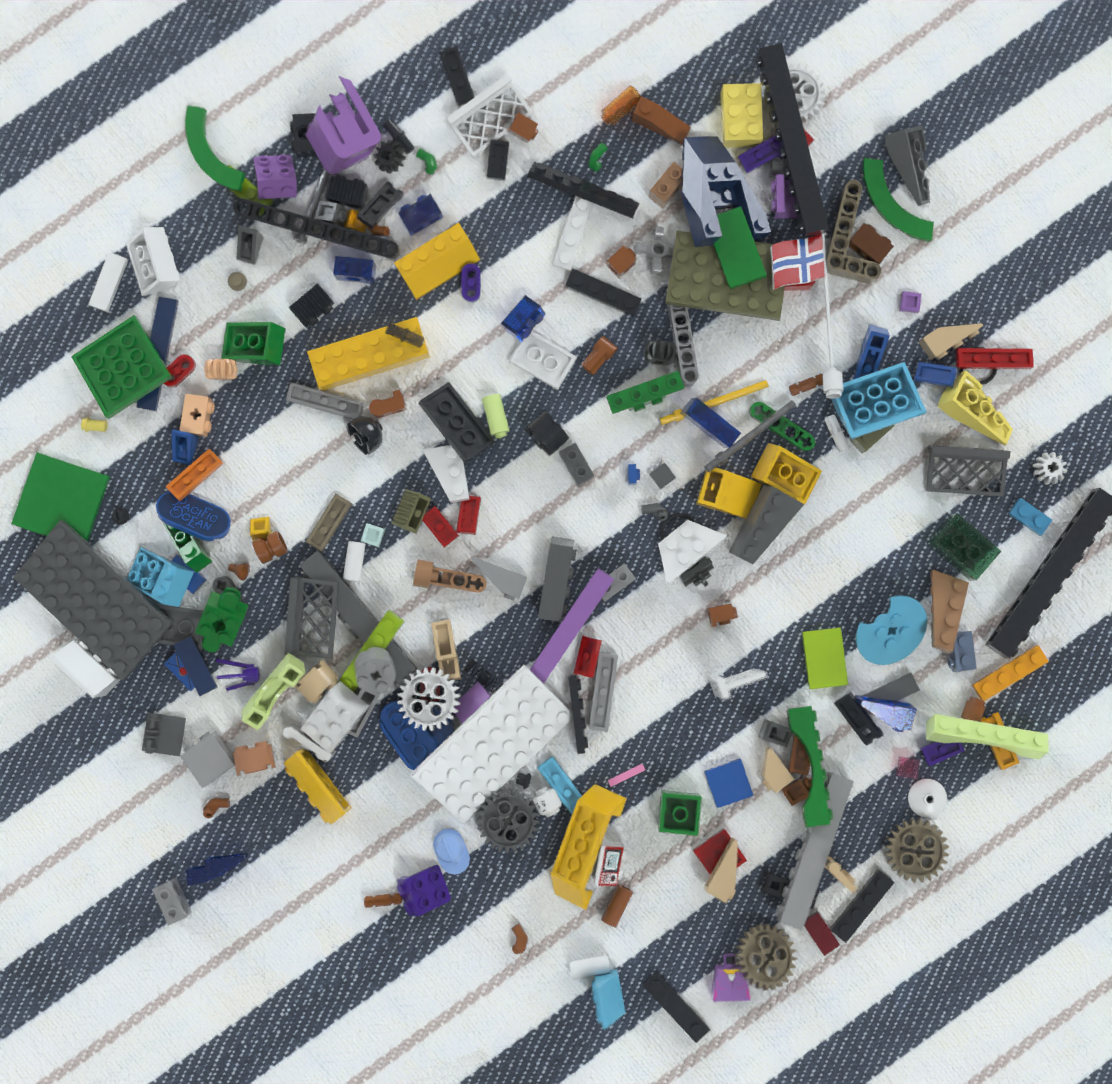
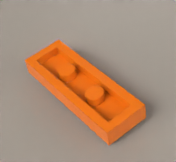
[165,449,223,501]

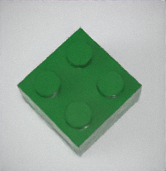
[658,790,702,836]

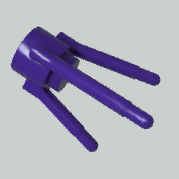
[216,659,260,691]

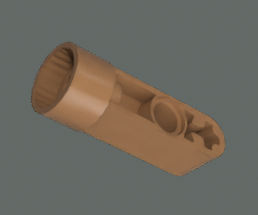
[413,559,487,593]

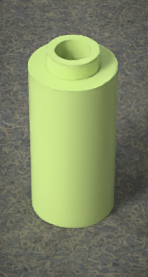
[482,394,509,439]

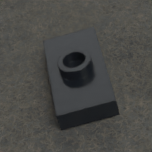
[487,139,509,181]

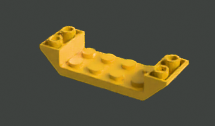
[550,784,627,910]

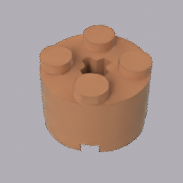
[232,741,276,776]

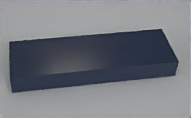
[173,636,218,696]

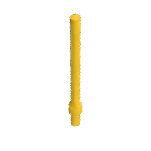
[659,380,769,425]

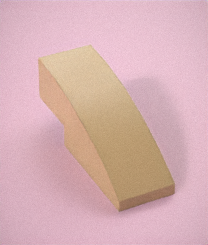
[431,619,462,681]

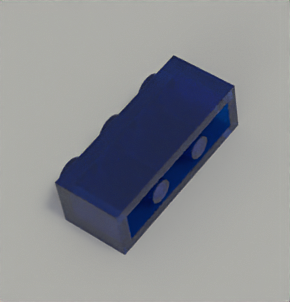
[680,398,741,448]

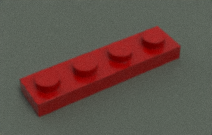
[956,348,1034,369]

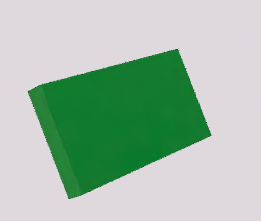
[713,207,767,290]

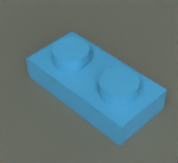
[1008,498,1052,536]

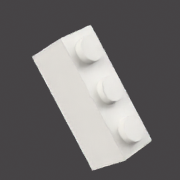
[126,227,180,296]
[50,640,121,698]

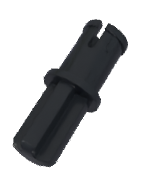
[383,119,415,154]

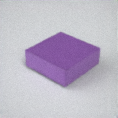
[899,291,922,313]

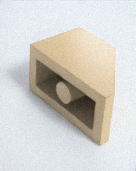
[761,746,794,793]

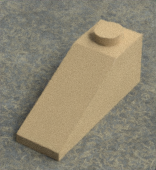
[703,837,738,903]

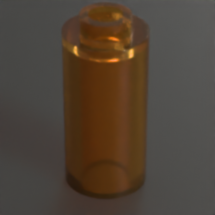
[601,85,641,125]

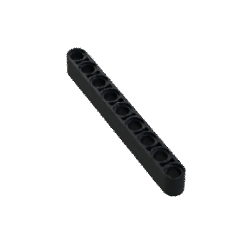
[233,198,401,259]

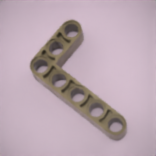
[826,180,881,283]

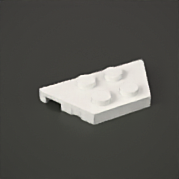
[658,520,726,585]

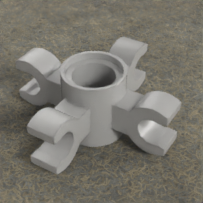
[633,226,674,275]

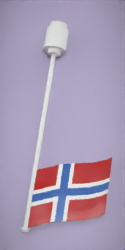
[771,233,843,399]

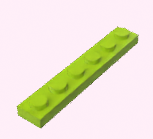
[337,610,405,693]

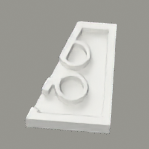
[423,445,470,503]

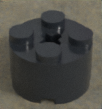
[524,411,569,457]

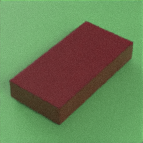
[804,911,840,956]

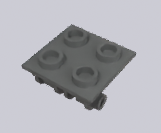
[142,712,186,756]

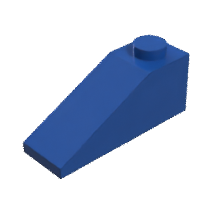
[853,324,890,380]

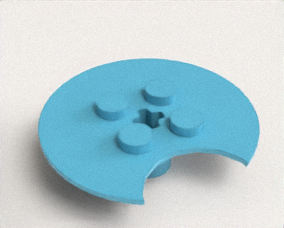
[856,596,927,665]

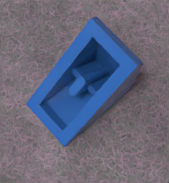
[171,429,199,465]

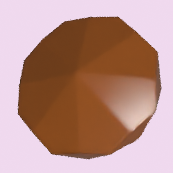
[228,563,250,581]

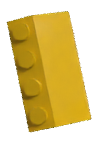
[394,223,480,300]
[284,748,352,825]

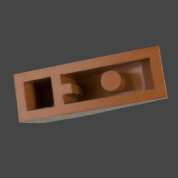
[632,96,691,145]

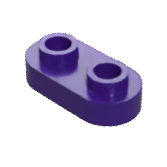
[461,264,481,303]

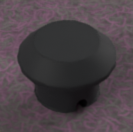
[112,508,129,525]
[516,773,532,789]

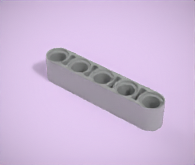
[668,305,699,387]

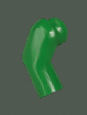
[588,143,608,172]
[416,149,438,175]

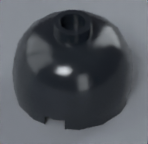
[346,416,383,455]

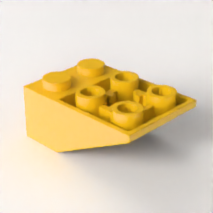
[696,468,762,519]

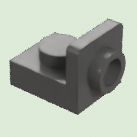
[314,201,348,227]

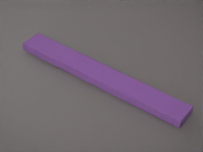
[530,568,614,684]

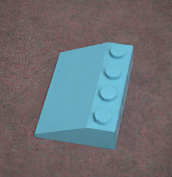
[831,362,926,439]

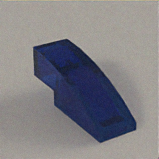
[186,853,248,886]

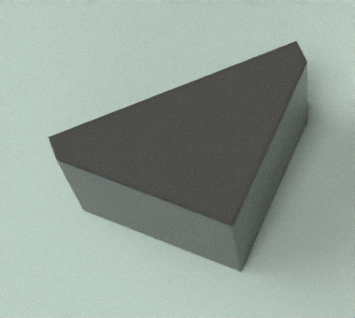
[237,225,264,265]
[758,719,792,748]

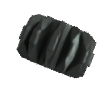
[373,140,406,174]
[644,340,677,366]

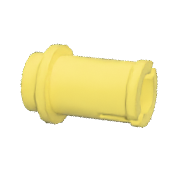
[81,417,108,432]

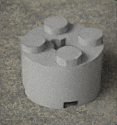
[354,647,396,694]

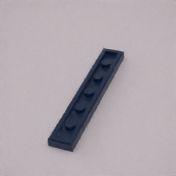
[136,297,179,412]

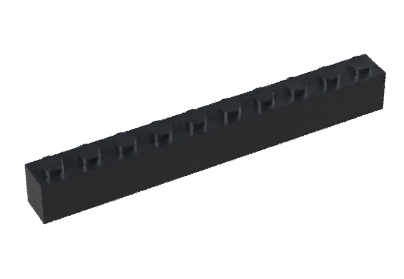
[755,43,829,238]
[985,488,1112,659]

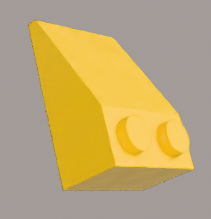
[751,443,822,505]

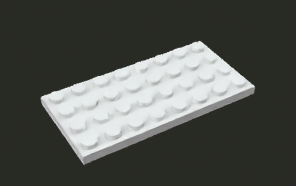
[411,665,573,824]

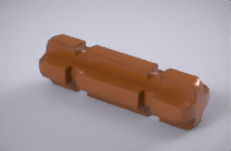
[789,374,823,396]
[364,893,402,908]

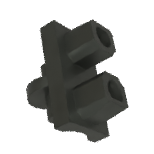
[680,557,714,587]

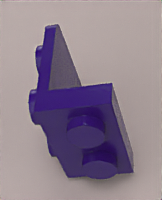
[396,865,451,916]

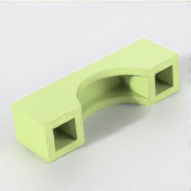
[241,653,305,730]

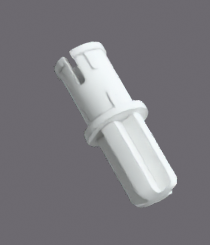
[825,415,850,453]

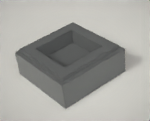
[649,463,676,490]

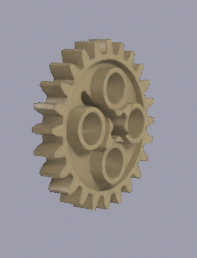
[884,818,949,883]
[735,924,797,990]

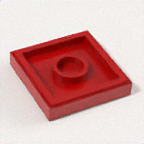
[693,828,747,875]

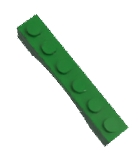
[786,706,833,828]

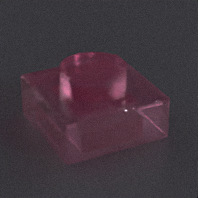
[896,756,920,779]

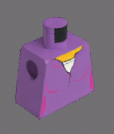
[711,954,751,1002]

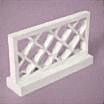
[446,74,534,158]
[708,668,767,700]

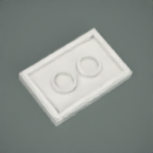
[509,329,577,390]

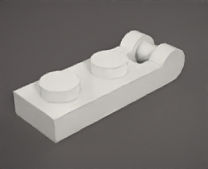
[283,724,336,761]

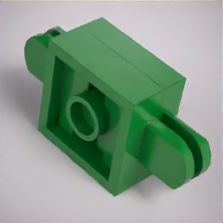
[195,587,249,652]

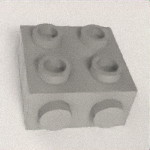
[180,732,235,788]

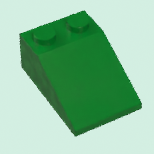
[221,322,286,365]

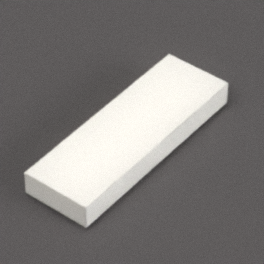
[88,252,128,312]

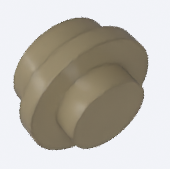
[228,272,247,291]

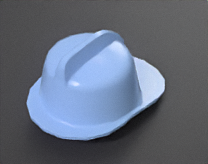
[433,829,470,875]

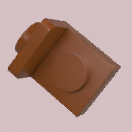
[781,775,811,806]

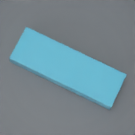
[537,756,582,815]

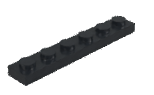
[527,162,639,219]

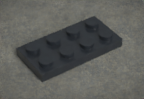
[418,382,496,463]

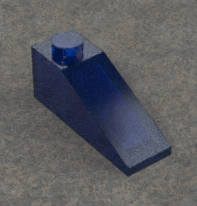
[855,695,917,732]

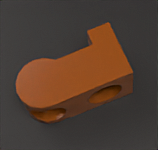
[369,389,407,418]

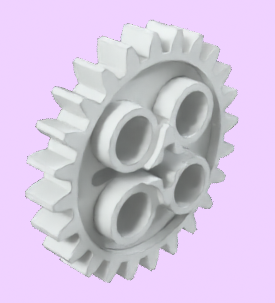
[763,63,826,123]
[397,668,461,731]

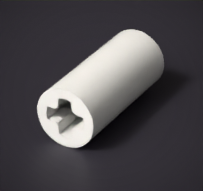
[343,541,365,582]
[569,954,611,980]

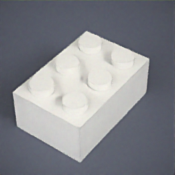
[301,681,370,754]

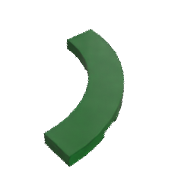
[185,105,245,192]
[863,158,934,242]

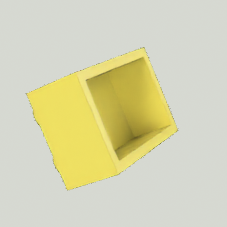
[721,83,763,148]

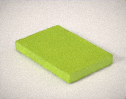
[802,627,848,689]

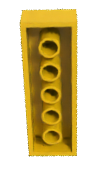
[307,317,430,391]

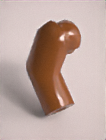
[365,225,390,236]
[203,798,230,819]
[511,923,528,954]

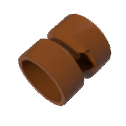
[252,530,288,564]

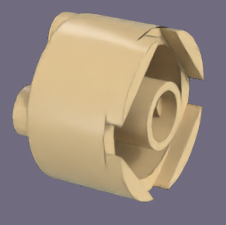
[294,659,339,704]

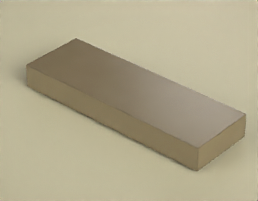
[306,494,352,552]

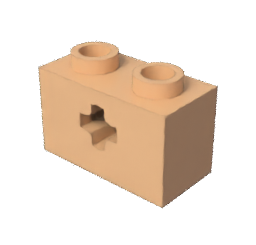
[179,394,215,437]

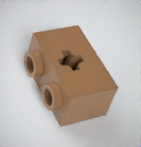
[648,162,683,209]

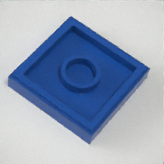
[704,759,754,808]

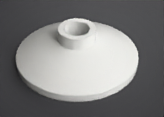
[908,779,947,818]

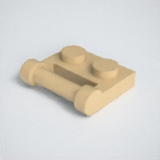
[825,856,858,893]

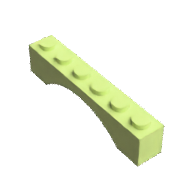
[926,714,1049,759]

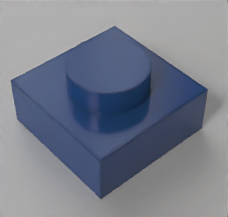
[627,464,640,485]

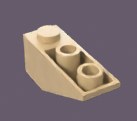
[918,323,983,360]

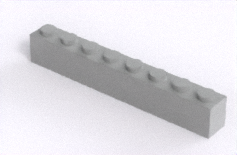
[775,772,854,931]

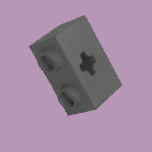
[559,442,594,487]

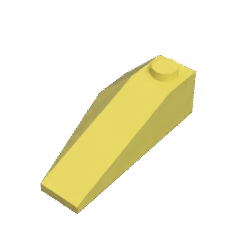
[937,370,1013,445]

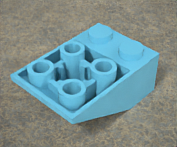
[127,547,194,607]
[591,969,625,1029]

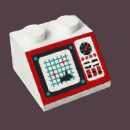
[593,840,627,886]

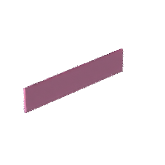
[608,764,645,787]

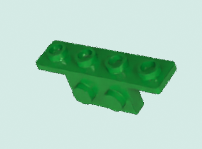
[606,371,684,414]

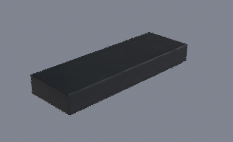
[439,46,474,106]

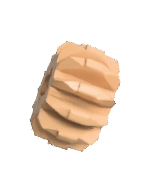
[204,359,238,380]

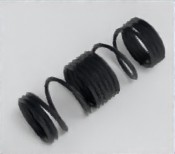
[463,659,504,693]

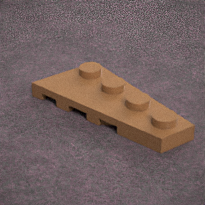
[930,570,969,653]

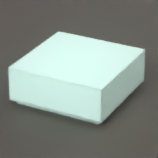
[361,523,385,547]

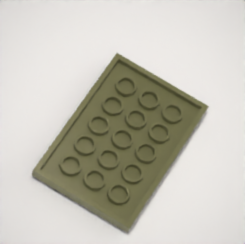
[665,230,785,321]

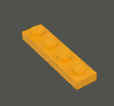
[972,645,1049,701]

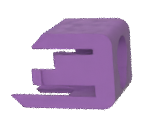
[306,76,381,174]

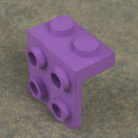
[254,155,297,199]
[770,174,798,219]

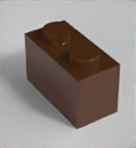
[848,223,894,264]

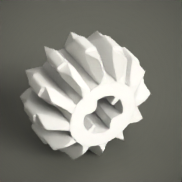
[1033,452,1068,485]

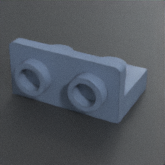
[948,631,977,672]

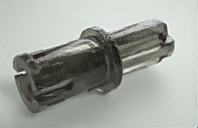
[385,322,424,348]

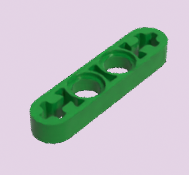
[749,402,815,452]

